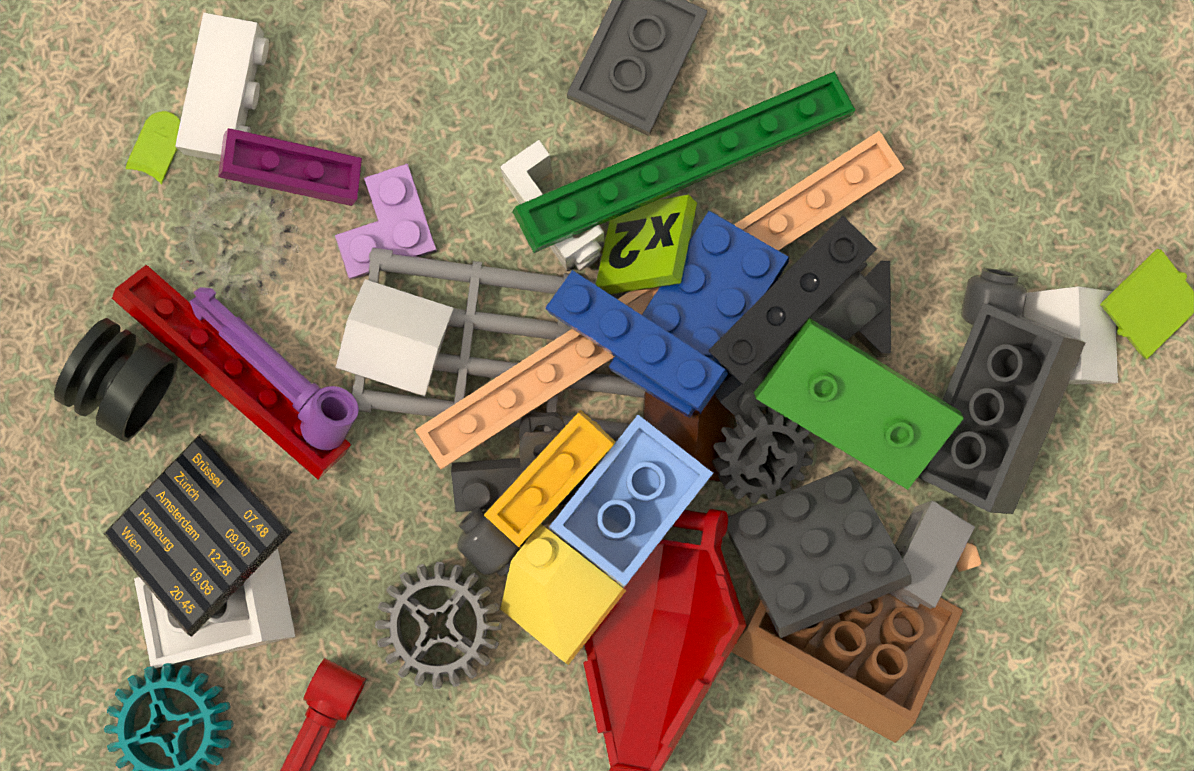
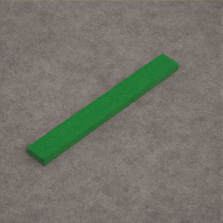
[512,71,856,253]

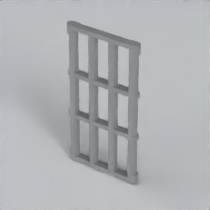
[352,247,645,441]

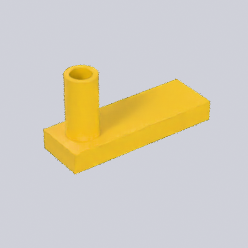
[484,410,616,547]

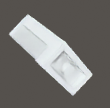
[500,140,604,271]

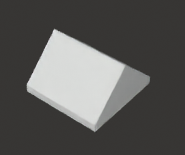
[336,279,454,397]
[1022,287,1118,384]

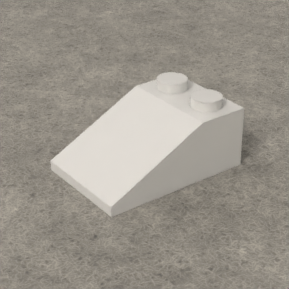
[134,546,295,669]

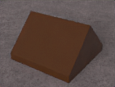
[642,392,735,482]

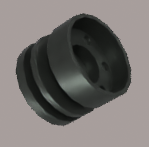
[54,318,177,442]

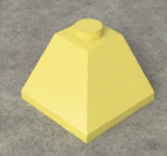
[500,524,626,665]

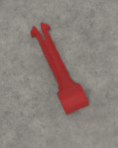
[280,658,367,771]

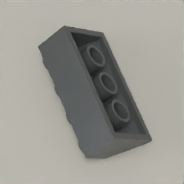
[918,302,1086,514]

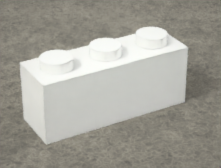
[175,13,269,161]

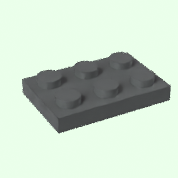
[567,0,708,136]

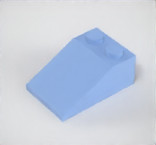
[549,415,713,588]

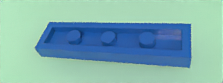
[545,270,728,413]

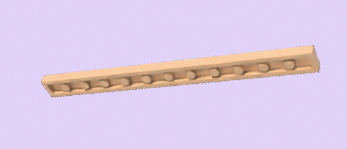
[415,131,904,470]

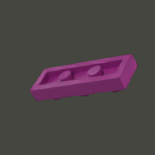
[218,128,362,206]

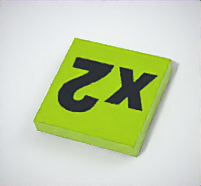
[595,194,697,294]

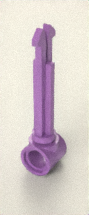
[190,287,359,450]

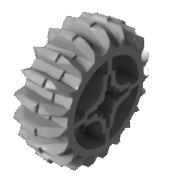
[375,562,502,689]

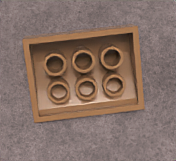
[731,593,963,743]

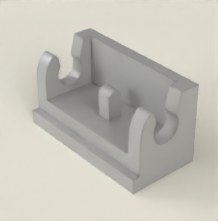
[889,500,975,609]

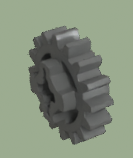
[712,406,815,503]

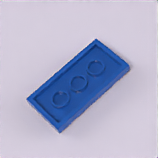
[609,211,789,418]

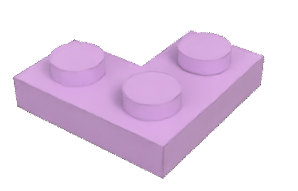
[335,164,437,280]

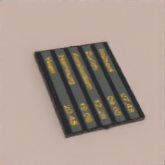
[103,434,292,637]

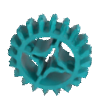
[104,663,234,771]

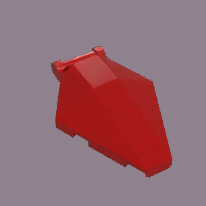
[583,509,746,771]

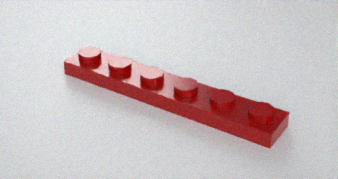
[111,265,352,480]

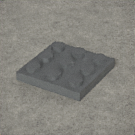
[727,467,912,638]

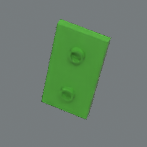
[754,318,964,490]

